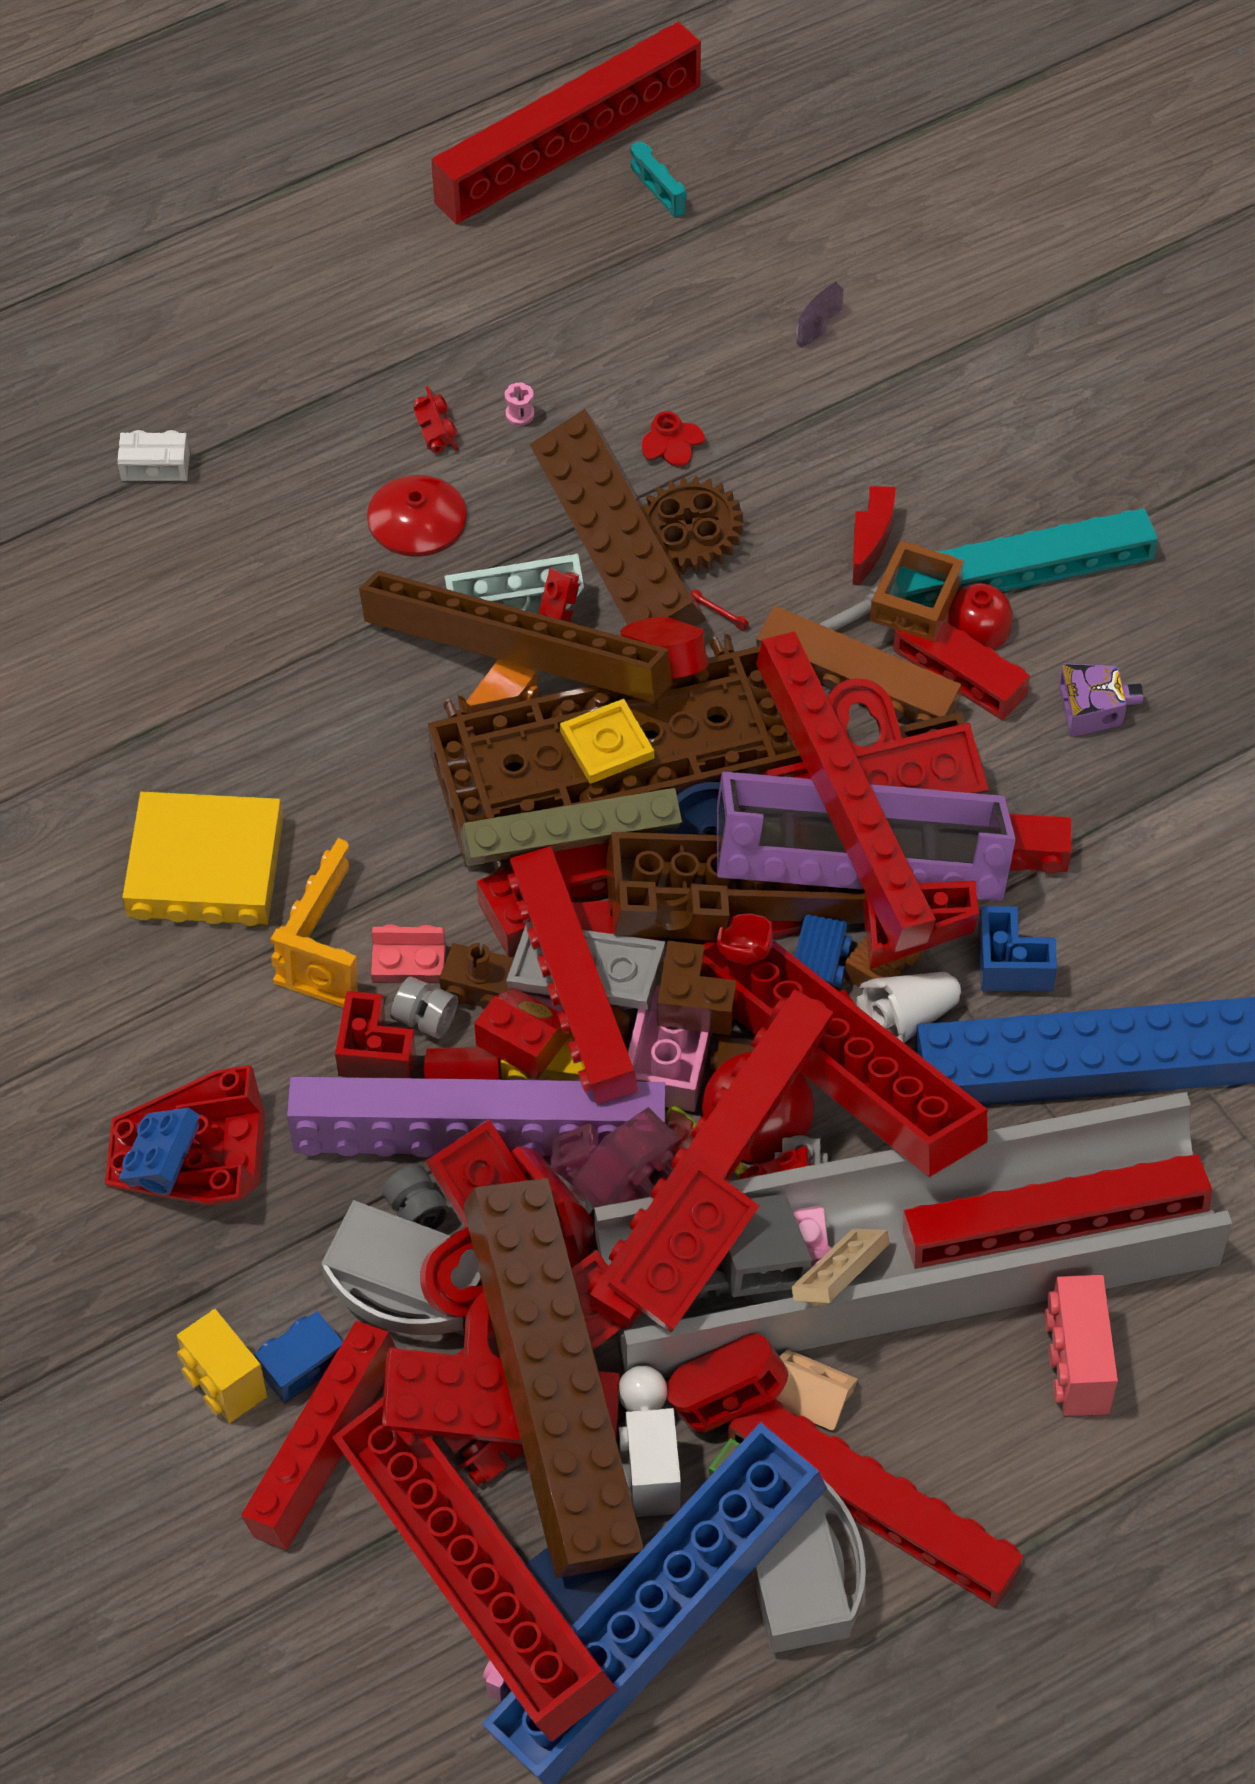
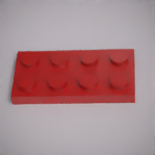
[606,1159,760,1332]

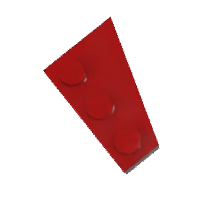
[863,881,979,970]

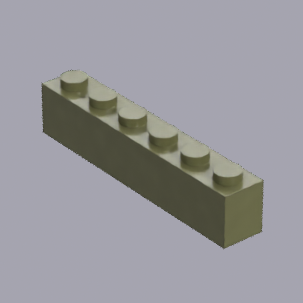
[460,788,682,866]

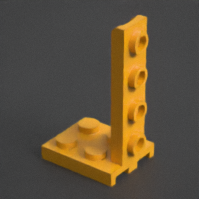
[270,838,358,1008]

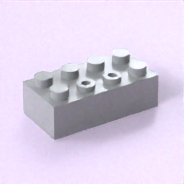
[321,1200,482,1336]
[751,1479,866,1654]

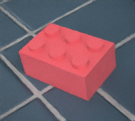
[1044,1275,1118,1417]

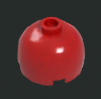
[945,583,1013,650]

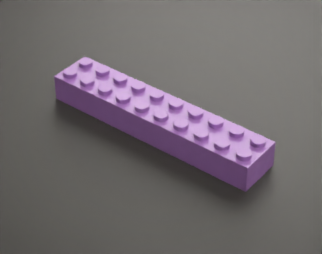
[287,1077,665,1159]

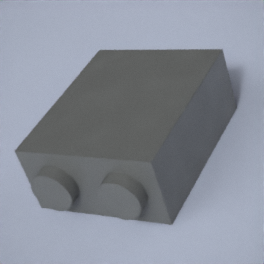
[721,1194,812,1297]

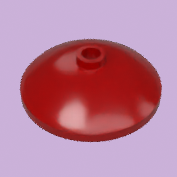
[367,475,467,556]
[702,1052,814,1163]

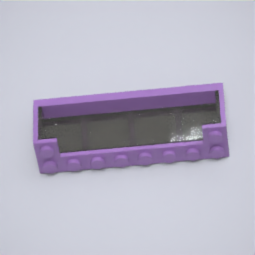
[717,772,1016,901]

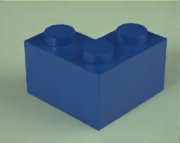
[978,906,1057,991]

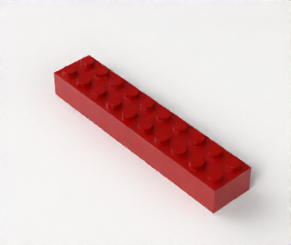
[431,21,701,225]
[703,940,988,1178]
[332,1397,618,1742]

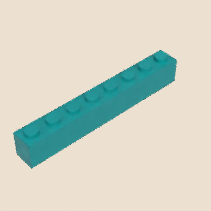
[888,508,1158,607]

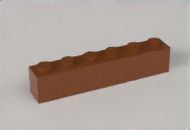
[756,605,961,722]

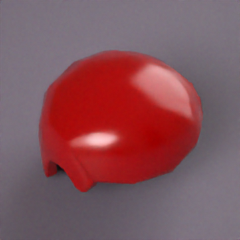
[717,914,773,966]

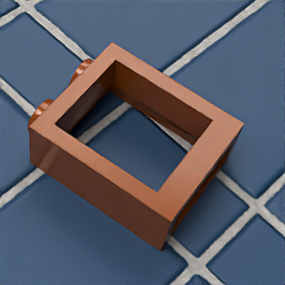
[870,540,964,642]

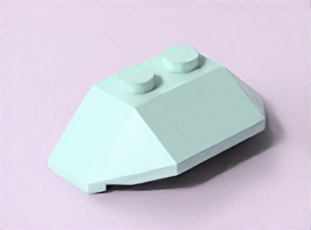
[444,554,584,614]

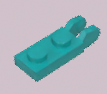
[630,141,687,218]

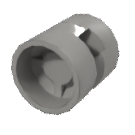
[391,976,458,1039]

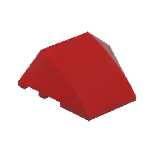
[510,1146,595,1263]

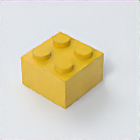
[177,1309,267,1424]

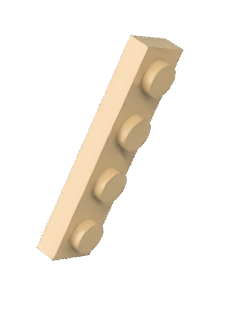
[792,1229,889,1307]

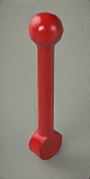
[691,590,749,630]

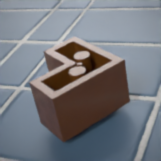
[657,941,736,1035]

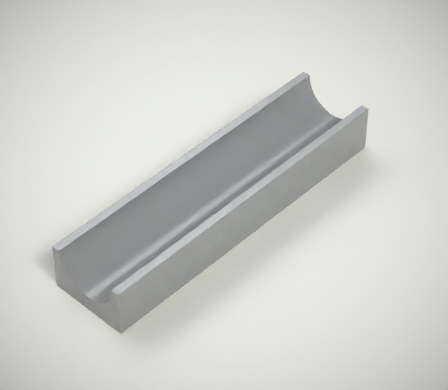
[594,1092,1232,1378]

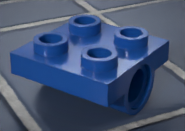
[119,1108,200,1195]

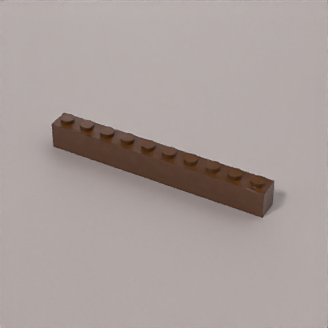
[359,571,672,703]

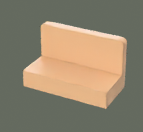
[776,1349,858,1430]

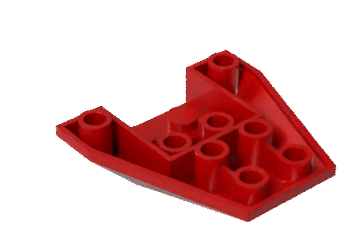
[105,1065,265,1205]

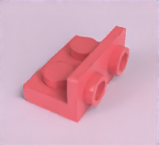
[371,924,446,983]

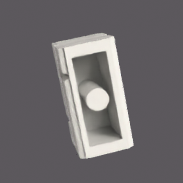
[117,430,190,481]

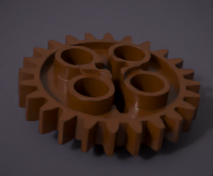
[643,476,744,575]

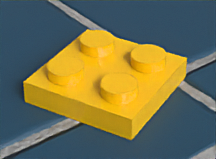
[560,699,654,784]

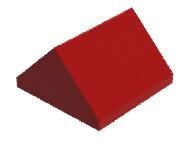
[424,1047,500,1080]

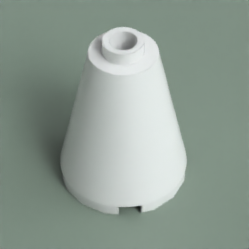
[857,972,961,1043]

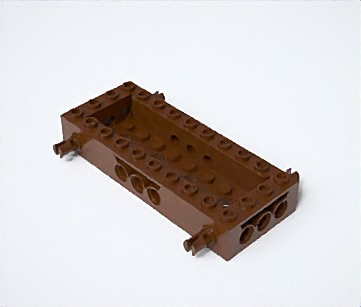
[428,633,803,873]

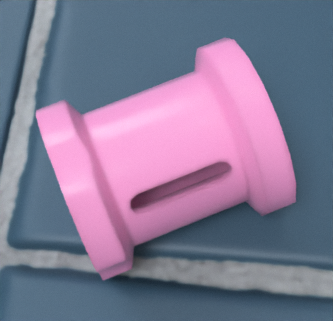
[505,383,534,426]

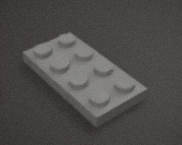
[506,922,667,1010]

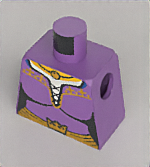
[1059,664,1143,737]

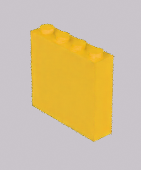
[122,792,283,926]

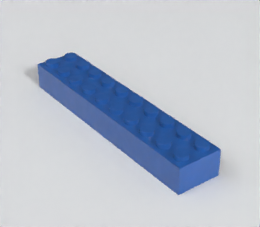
[915,997,1255,1105]
[482,1422,827,1784]

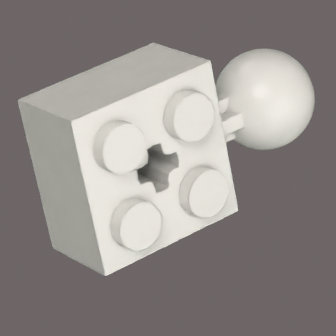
[618,1366,681,1517]

